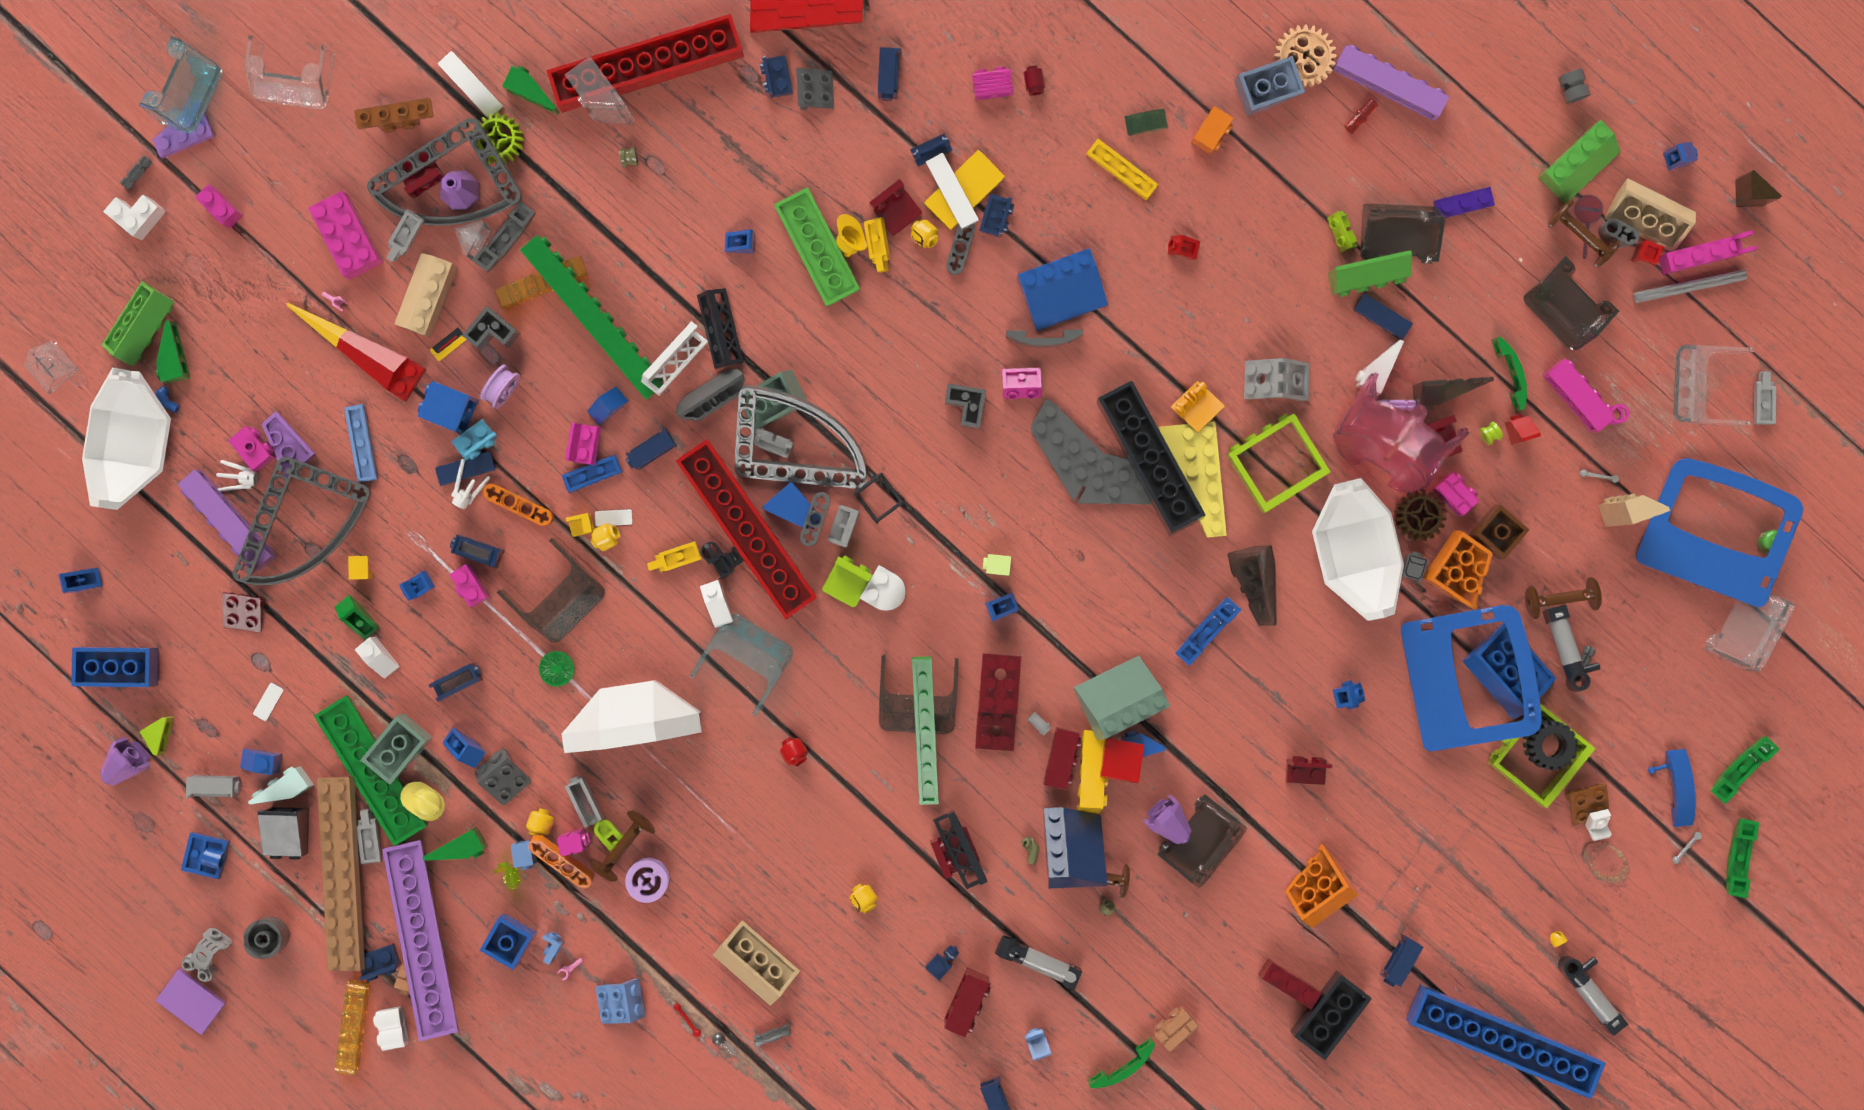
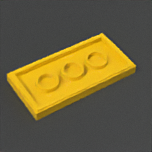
[924,149,1005,231]

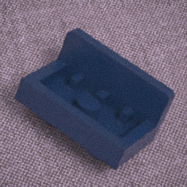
[979,194,1015,238]

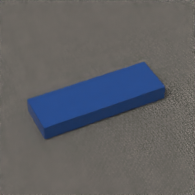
[562,455,623,493]

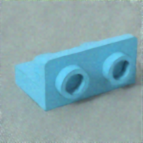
[451,419,497,461]

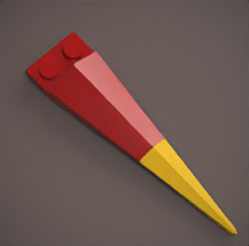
[286,303,427,402]

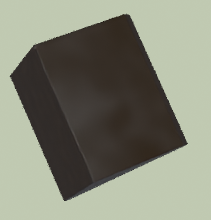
[1735,170,1782,207]

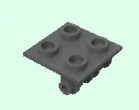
[796,68,834,110]

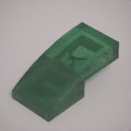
[1124,109,1168,136]

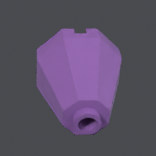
[440,171,480,210]
[100,737,150,786]
[1143,795,1192,844]

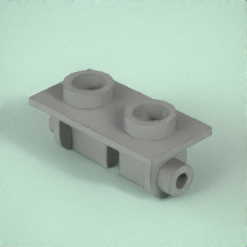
[754,428,794,458]

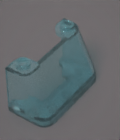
[139,36,222,133]

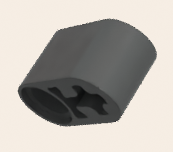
[1598,219,1639,248]

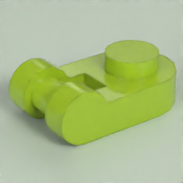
[594,819,624,852]

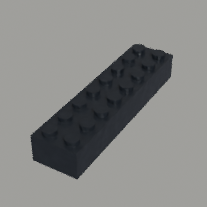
[1097,381,1206,537]

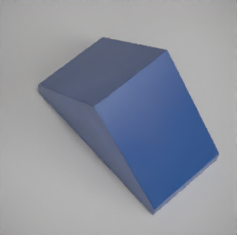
[724,229,755,254]
[587,387,629,426]
[58,568,102,593]
[985,593,1019,621]

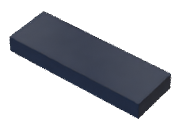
[1353,293,1413,340]
[435,451,496,486]

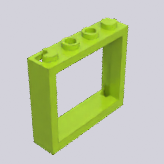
[1226,413,1330,513]
[1488,704,1596,808]

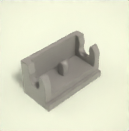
[827,505,860,548]

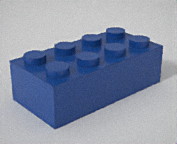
[71,647,159,687]

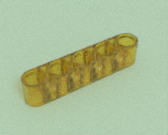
[494,256,588,310]
[335,980,370,1076]

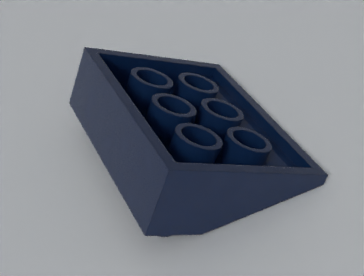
[1043,807,1107,889]

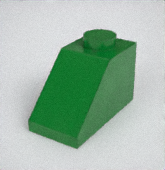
[335,595,380,640]

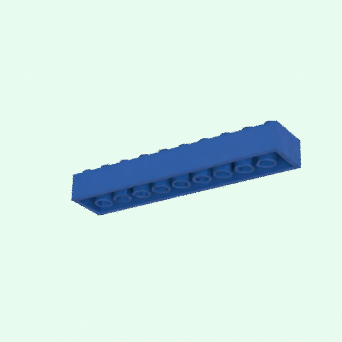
[1406,984,1606,1099]

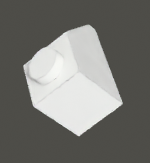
[700,580,733,628]
[355,637,400,679]

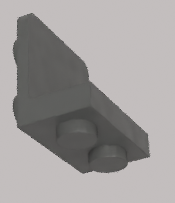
[474,747,531,805]

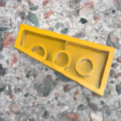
[1077,730,1110,814]

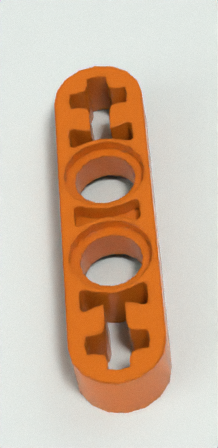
[483,484,554,526]
[528,835,593,888]

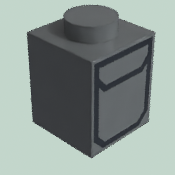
[1402,551,1428,581]

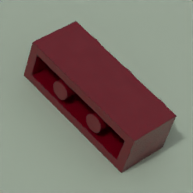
[1043,727,1082,790]
[1258,958,1322,1010]

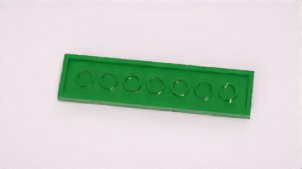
[314,695,428,846]

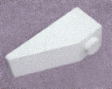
[1355,340,1404,396]

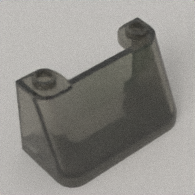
[1360,203,1446,264]
[1524,256,1619,350]
[1157,794,1247,888]

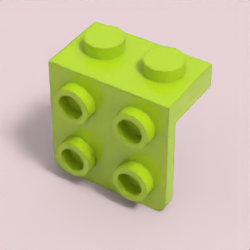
[822,555,873,607]

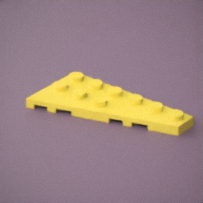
[1158,421,1227,538]

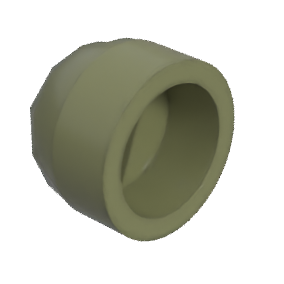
[1099,899,1116,916]

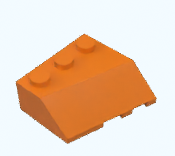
[1423,530,1493,610]
[1285,844,1359,928]

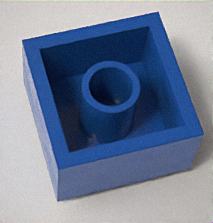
[479,913,537,970]

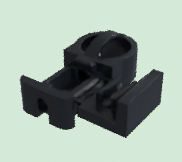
[701,542,744,580]

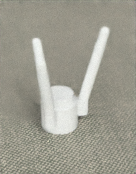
[451,459,490,509]
[216,460,258,492]

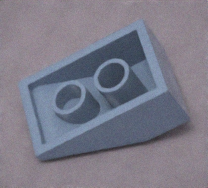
[1234,56,1305,116]

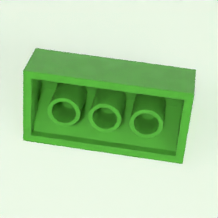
[1539,120,1621,204]
[1328,250,1412,297]
[102,281,174,366]

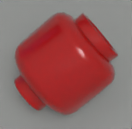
[780,737,808,767]

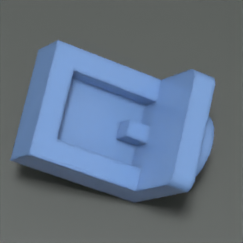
[1025,1028,1052,1061]

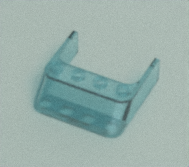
[689,614,793,716]

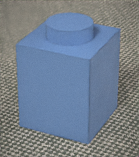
[511,840,537,870]

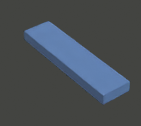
[344,404,378,483]

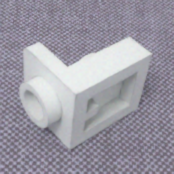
[1585,809,1611,841]

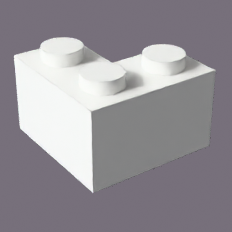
[103,195,166,240]

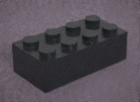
[1290,970,1372,1060]

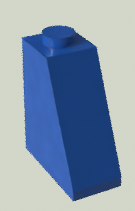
[762,482,821,530]

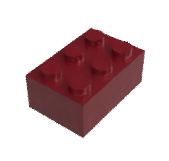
[944,967,991,1038]

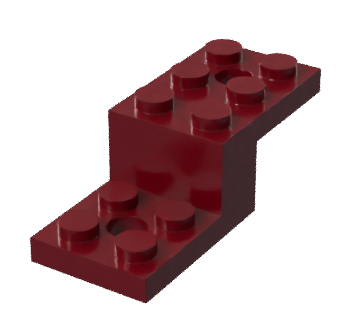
[975,653,1021,751]

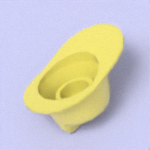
[401,782,445,821]

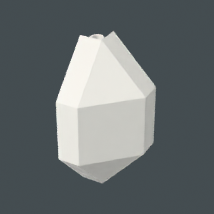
[82,367,171,510]
[1312,478,1404,621]
[562,680,702,753]

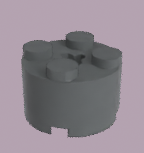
[243,916,290,959]

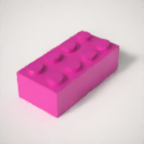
[308,191,383,280]

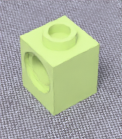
[983,554,1011,576]

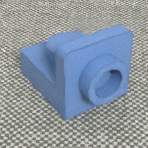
[542,932,565,965]

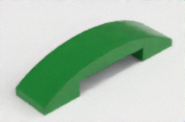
[1491,336,1527,412]
[1710,736,1780,804]
[1726,818,1760,899]
[1088,1037,1155,1088]

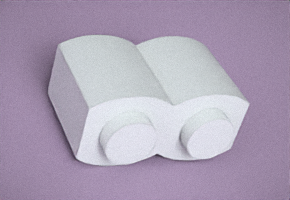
[373,1006,409,1051]

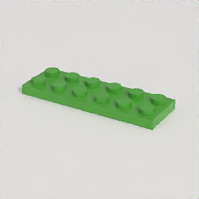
[774,187,860,307]

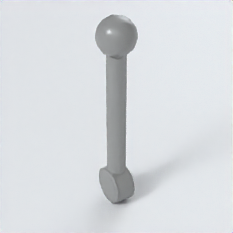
[1579,469,1619,483]
[1672,832,1702,864]

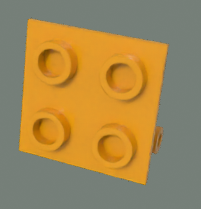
[1171,381,1225,432]

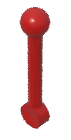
[673,1003,701,1037]

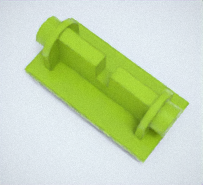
[1327,211,1358,253]

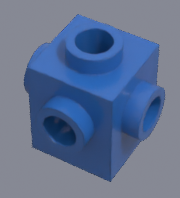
[1333,680,1366,709]

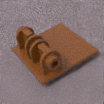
[1565,783,1610,826]

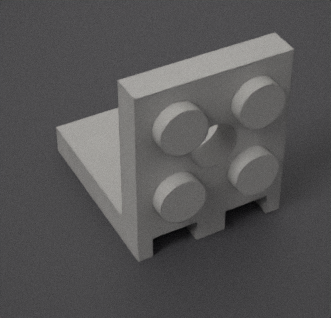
[1244,358,1310,401]

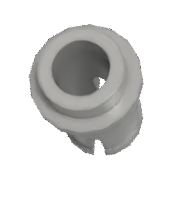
[1027,712,1052,735]

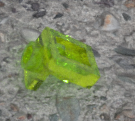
[493,861,521,890]

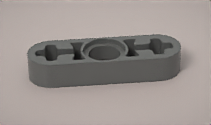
[947,224,975,275]
[800,492,831,546]

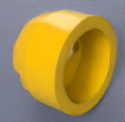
[1550,931,1568,947]

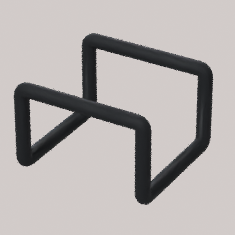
[854,473,904,524]

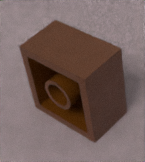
[1469,504,1529,559]

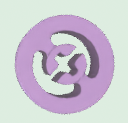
[480,365,520,409]
[625,858,670,903]

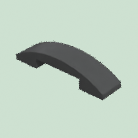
[472,201,536,273]
[1006,330,1083,348]

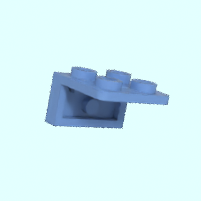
[596,979,646,1024]

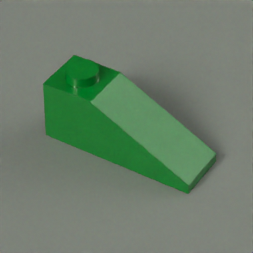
[502,66,560,115]
[156,320,190,384]
[422,827,488,861]

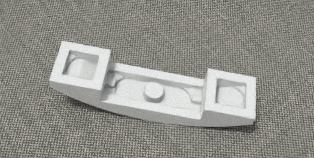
[437,51,503,118]

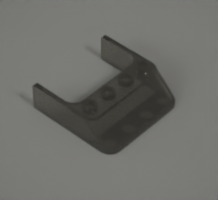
[497,538,605,643]
[879,654,959,734]

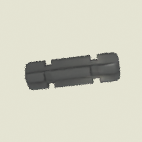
[120,155,152,189]
[1574,646,1596,682]
[754,1024,791,1047]

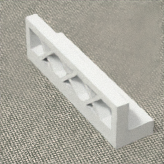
[641,321,708,396]

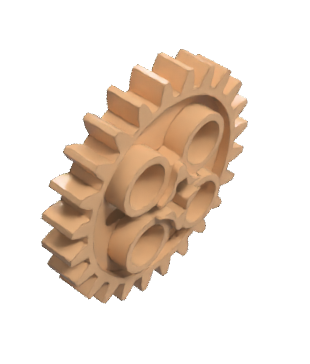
[1273,24,1337,88]

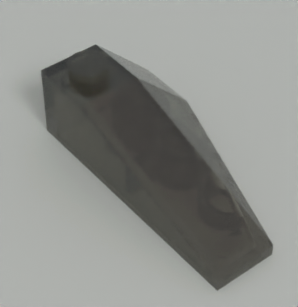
[1412,377,1494,411]
[1227,545,1277,626]

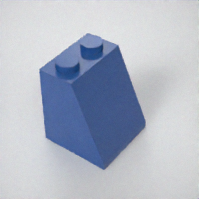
[417,381,479,434]

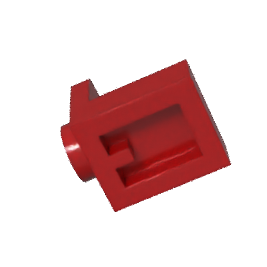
[1167,235,1200,260]

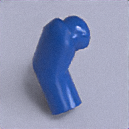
[155,386,180,413]

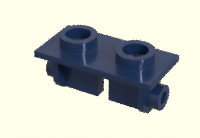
[910,133,953,167]

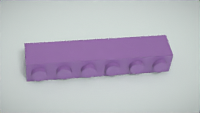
[1333,45,1450,121]
[178,469,277,571]

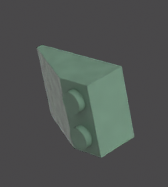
[742,369,807,431]
[361,713,433,785]

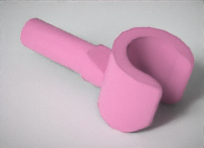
[322,292,348,311]
[557,958,583,980]

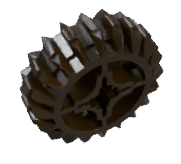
[1394,490,1447,541]

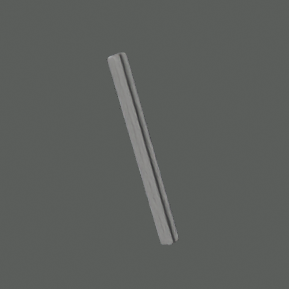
[1633,270,1747,303]

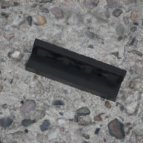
[697,288,744,369]
[933,810,988,890]

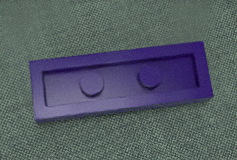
[1433,187,1495,220]

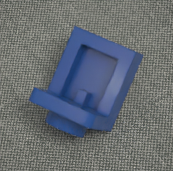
[399,570,435,601]

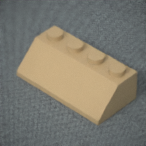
[1605,178,1696,252]
[394,253,458,338]
[1598,493,1670,527]
[713,920,800,1006]

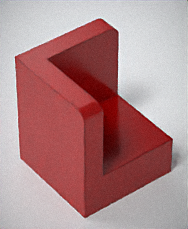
[1631,240,1664,266]

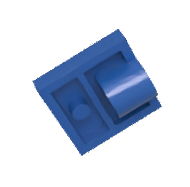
[181,832,230,879]

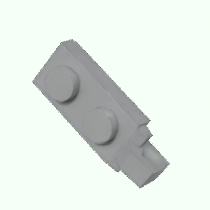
[386,210,425,262]
[1754,371,1776,425]
[357,809,383,864]

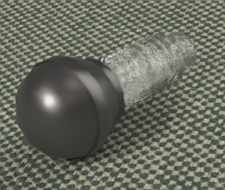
[712,1032,737,1056]

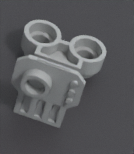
[182,928,232,982]

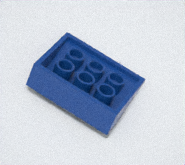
[1017,248,1108,331]
[1463,622,1557,719]

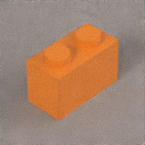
[1191,106,1233,154]

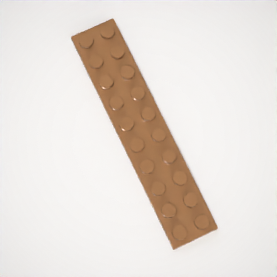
[317,777,365,971]

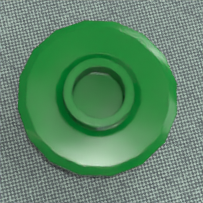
[539,651,575,687]

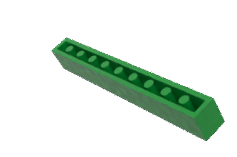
[519,235,664,400]

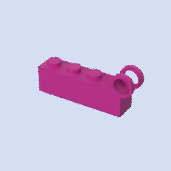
[1659,230,1758,275]
[1542,359,1630,433]

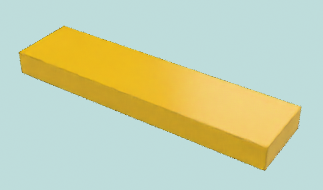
[1086,139,1159,201]

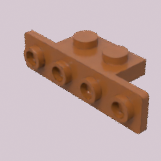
[354,98,434,133]

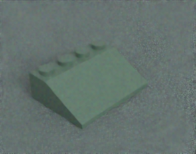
[1073,656,1170,740]

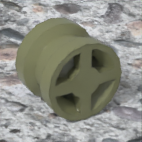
[619,147,638,168]

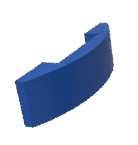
[1175,597,1242,666]
[1665,749,1696,827]

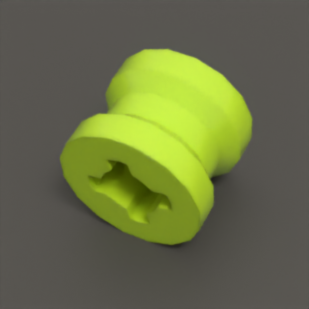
[1479,421,1503,446]

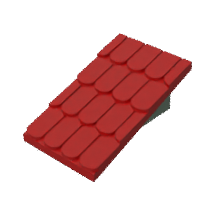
[750,0,865,33]

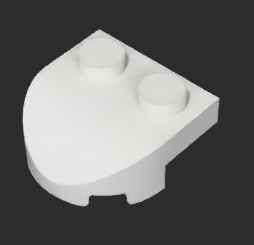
[860,565,906,611]

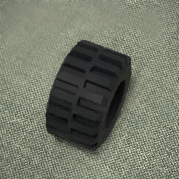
[1523,720,1579,770]

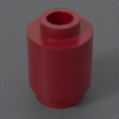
[1023,66,1045,96]

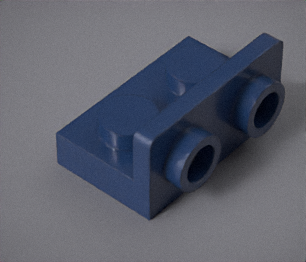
[759,55,793,98]
[359,943,401,982]

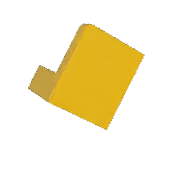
[566,513,594,537]
[348,556,374,579]

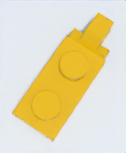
[864,217,890,273]
[647,541,702,572]

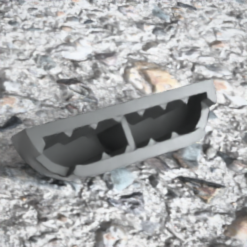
[676,369,745,422]

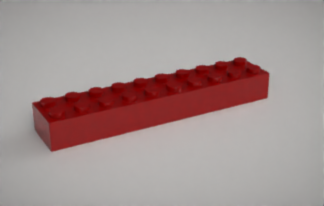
[546,14,744,113]
[676,439,818,620]

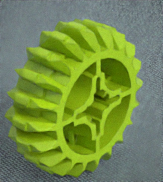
[473,113,524,165]

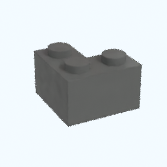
[462,306,521,350]
[945,384,986,430]

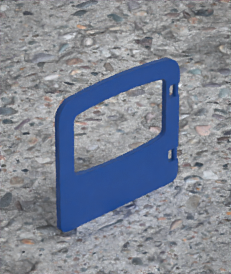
[1636,458,1803,607]
[1401,605,1542,751]

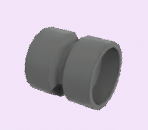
[1558,69,1591,104]

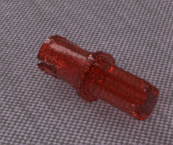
[1344,99,1378,134]

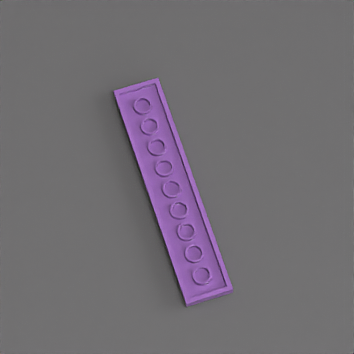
[382,840,459,1041]

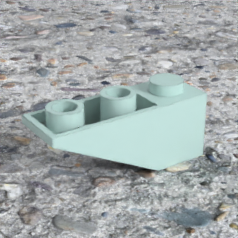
[248,766,314,804]

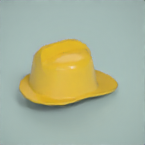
[836,214,867,257]

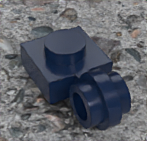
[925,944,959,981]

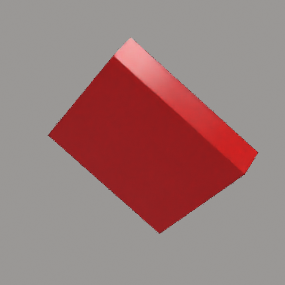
[1100,738,1144,784]

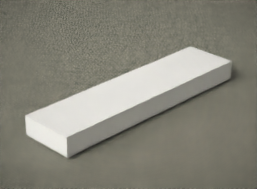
[926,153,979,230]

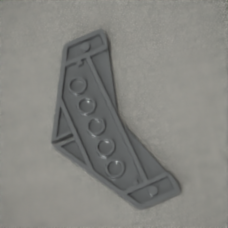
[1031,399,1152,505]

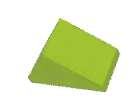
[139,716,174,756]

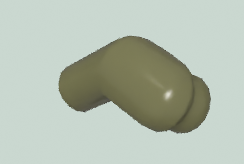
[1021,836,1039,865]

